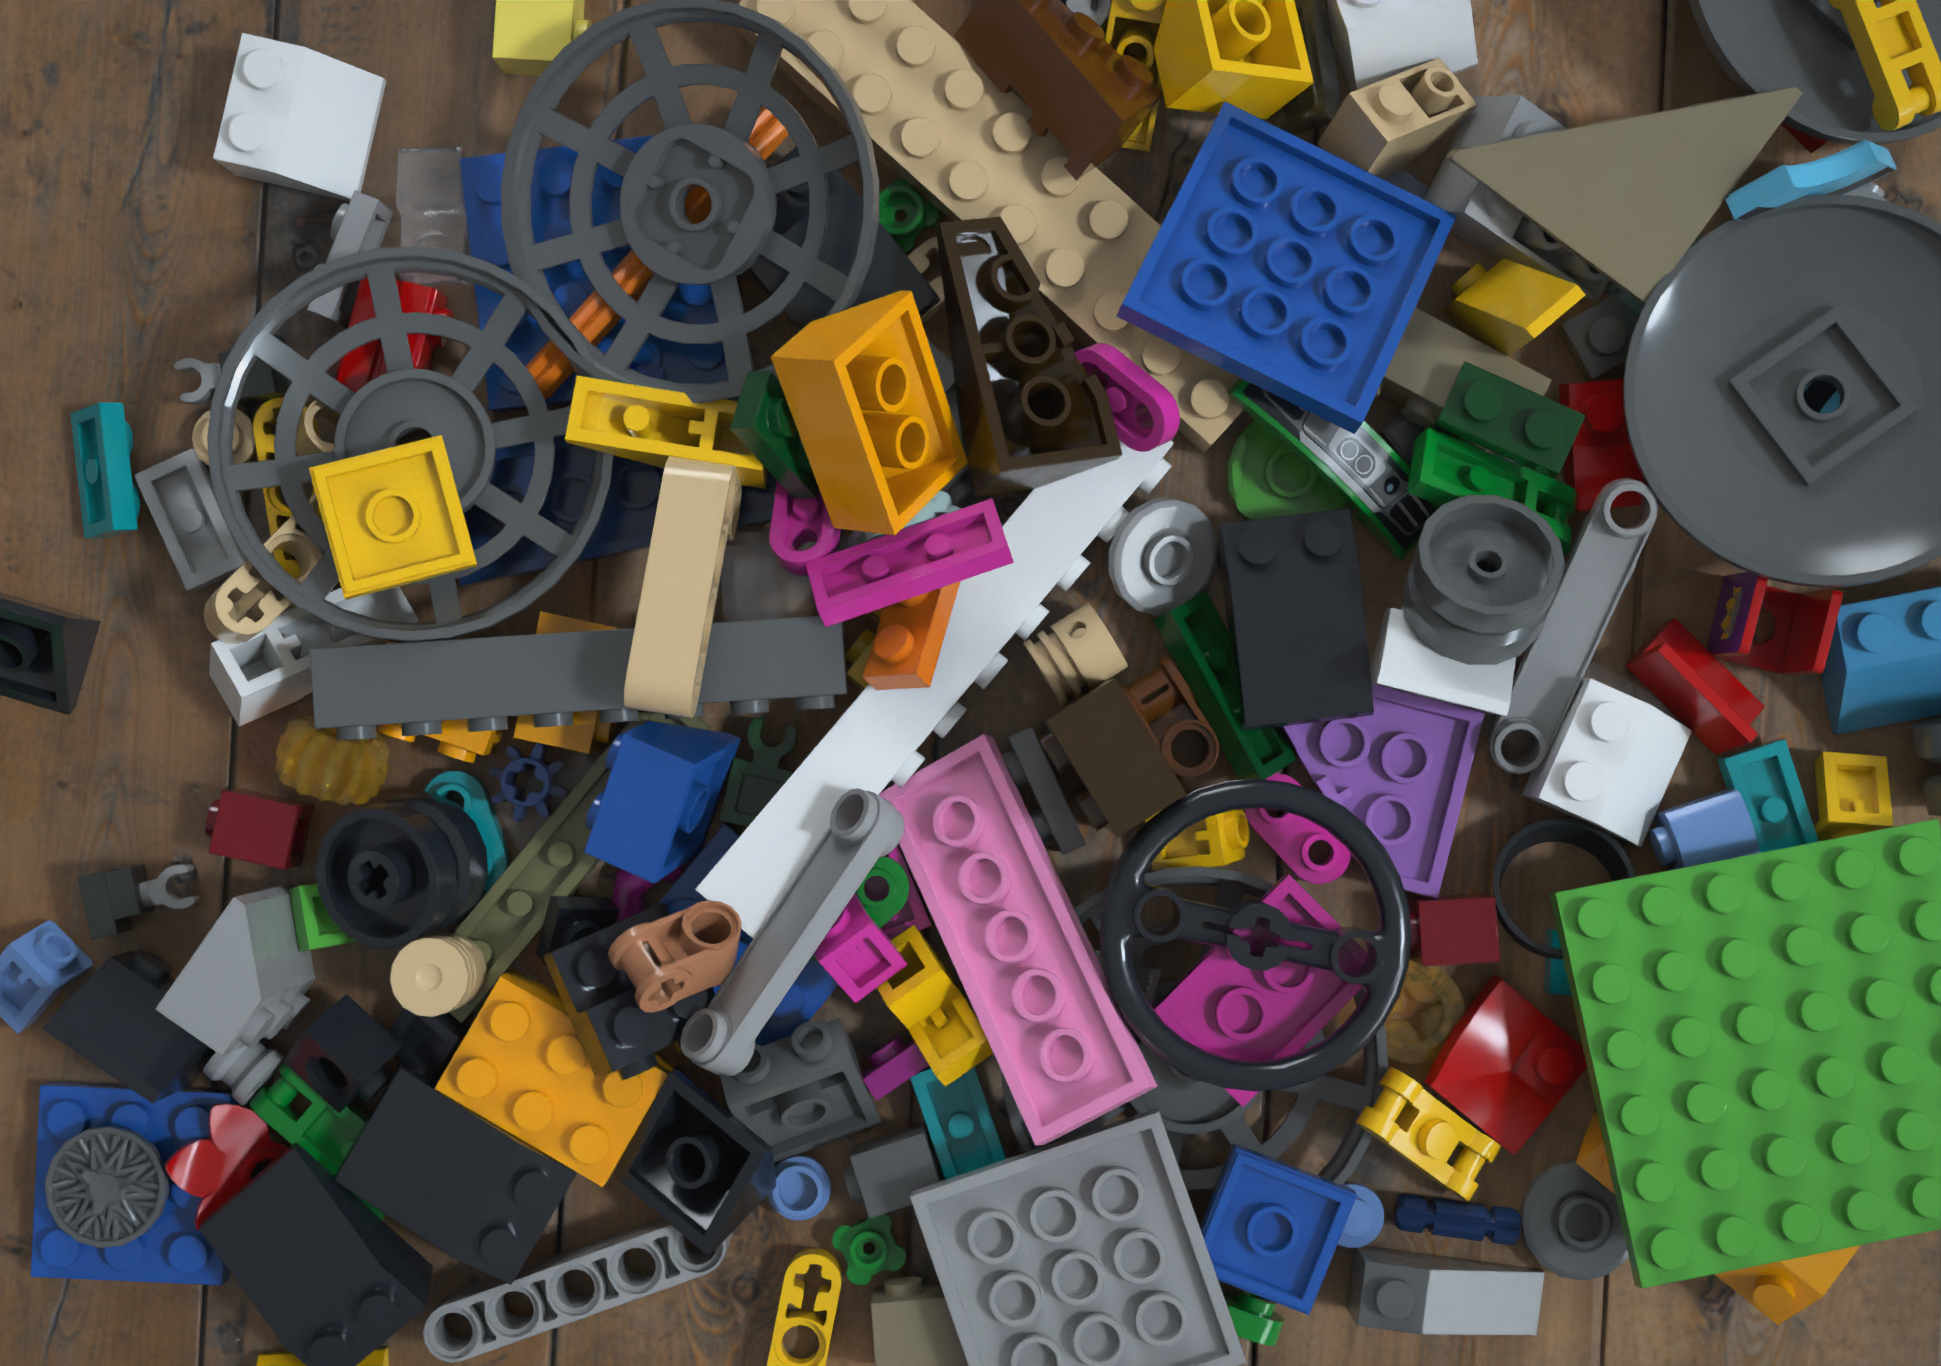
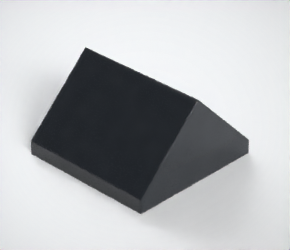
[0,592,101,715]
[613,1069,776,1255]

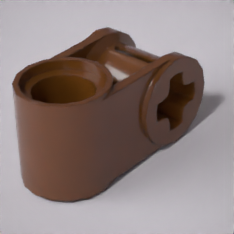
[1119,654,1219,778]

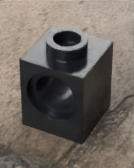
[283,994,403,1114]

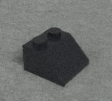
[43,950,215,1104]

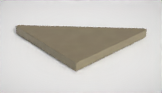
[1446,87,1803,304]

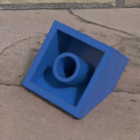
[584,721,741,883]

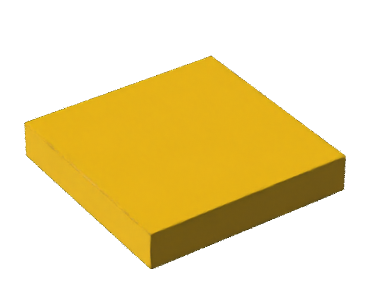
[309,435,478,600]

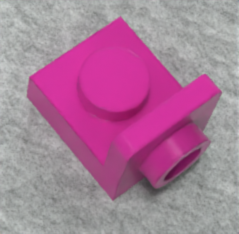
[814,894,908,1004]

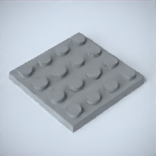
[910,1107,1247,1366]

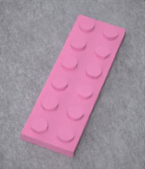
[879,734,1158,1146]

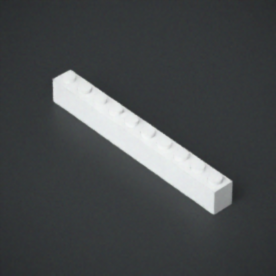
[695,440,1174,939]

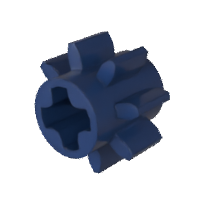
[488,743,571,821]

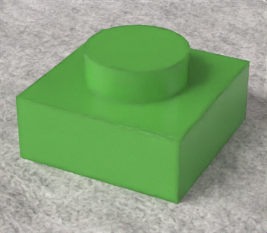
[289,883,358,952]

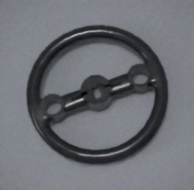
[1099,779,1412,1091]

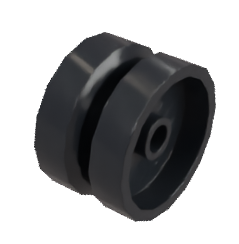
[316,792,488,949]

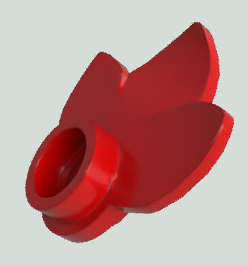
[165,1103,287,1231]

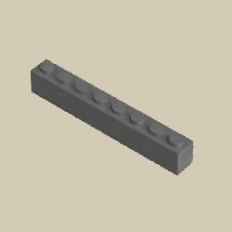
[310,616,848,741]

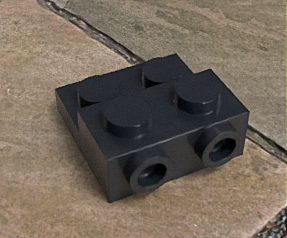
[543,902,715,1080]

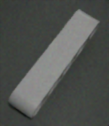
[423,1217,732,1363]

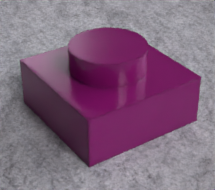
[863,1035,929,1101]

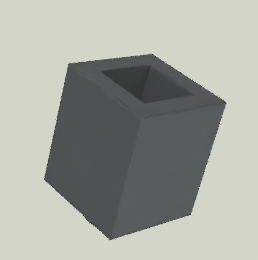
[843,1122,944,1218]

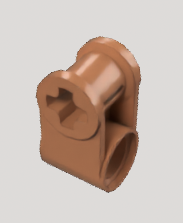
[608,900,742,1013]

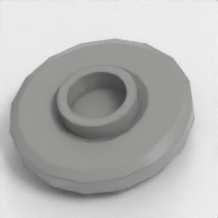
[1109,497,1217,616]

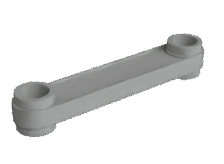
[1487,478,1658,774]
[680,788,905,1076]

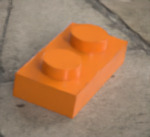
[862,581,961,690]

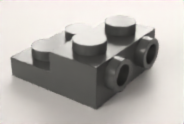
[720,1018,882,1163]

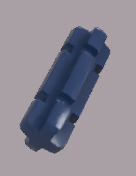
[1393,1194,1521,1245]

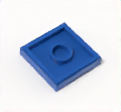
[1200,1143,1357,1315]

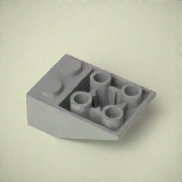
[1424,95,1609,304]

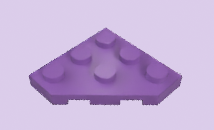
[1281,683,1485,898]

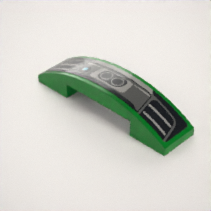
[1227,378,1439,560]

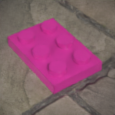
[1152,873,1367,1107]

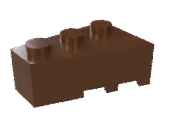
[954,0,1163,181]

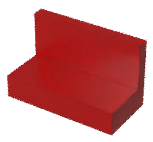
[1625,618,1765,755]

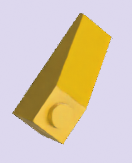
[1443,258,1586,356]
[565,376,768,489]

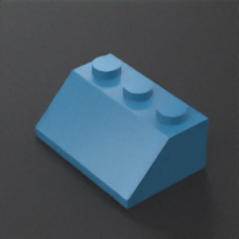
[1821,585,1941,734]

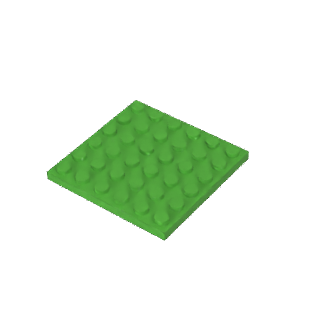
[1549,819,1941,1288]

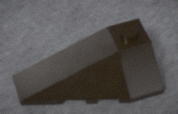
[936,216,1122,497]

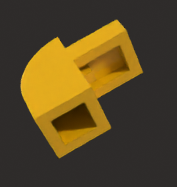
[877,925,993,1087]

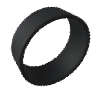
[1493,818,1636,959]

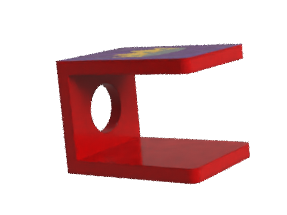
[1706,572,1843,676]

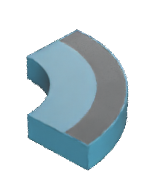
[1725,140,1897,221]

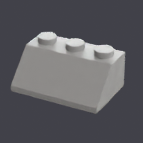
[155,883,315,1056]

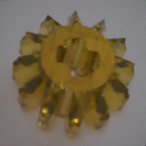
[274,714,391,806]

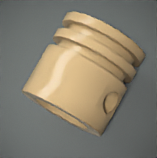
[1023,603,1128,707]
[390,932,487,1017]

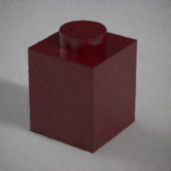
[205,788,315,869]
[1407,893,1500,966]

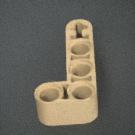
[203,399,341,644]
[624,456,742,718]

